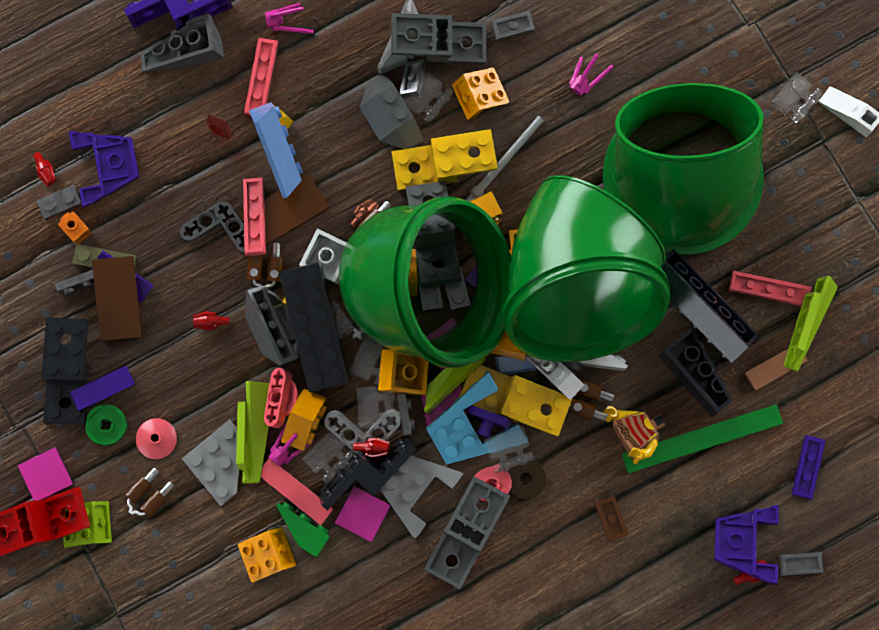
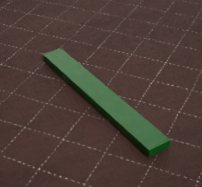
[621,404,783,474]

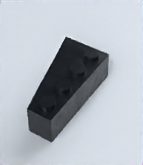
[659,326,733,418]

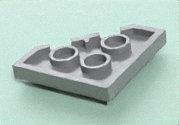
[182,419,240,507]

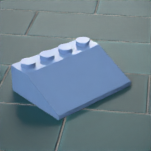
[249,102,303,199]

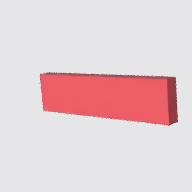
[244,38,278,116]
[243,177,266,256]
[728,271,812,306]
[261,458,334,525]

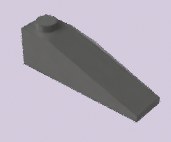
[140,13,224,73]

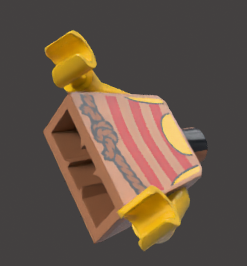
[603,406,665,464]

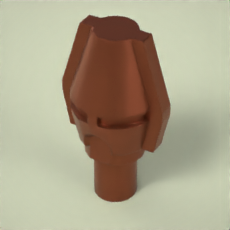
[349,199,379,230]

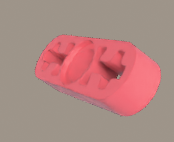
[264,368,292,428]

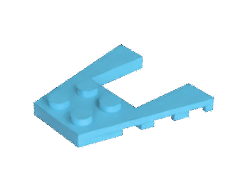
[426,371,528,465]

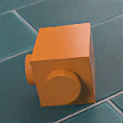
[58,211,92,244]

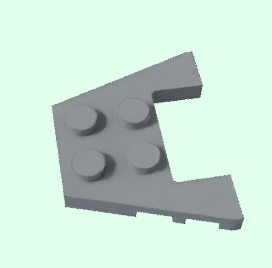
[380,456,463,539]

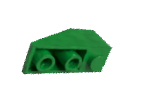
[276,502,331,558]

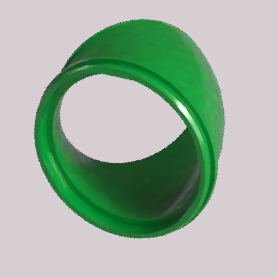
[603,83,764,255]
[501,175,670,362]
[338,197,511,368]

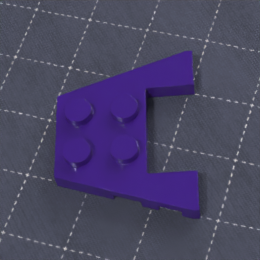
[69,131,140,208]
[714,505,779,585]

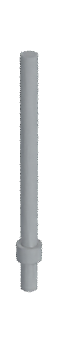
[465,116,544,202]

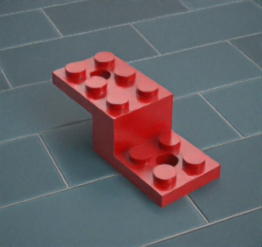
[0,487,91,557]

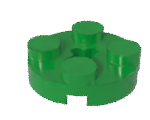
[85,405,128,446]

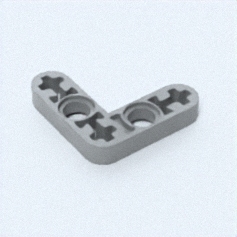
[324,409,402,454]

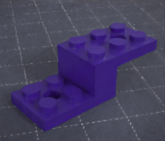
[124,0,233,30]

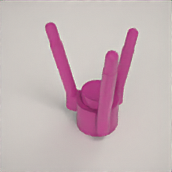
[265,3,314,34]
[569,54,613,96]
[268,421,314,467]

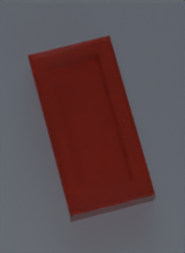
[206,115,232,139]

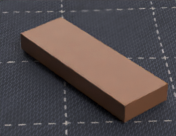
[744,349,808,391]

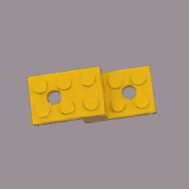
[391,129,498,192]
[459,365,572,437]

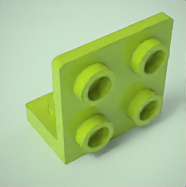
[63,501,112,547]

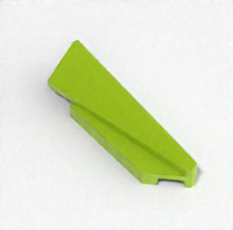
[783,276,837,371]
[424,344,499,414]
[236,381,270,484]

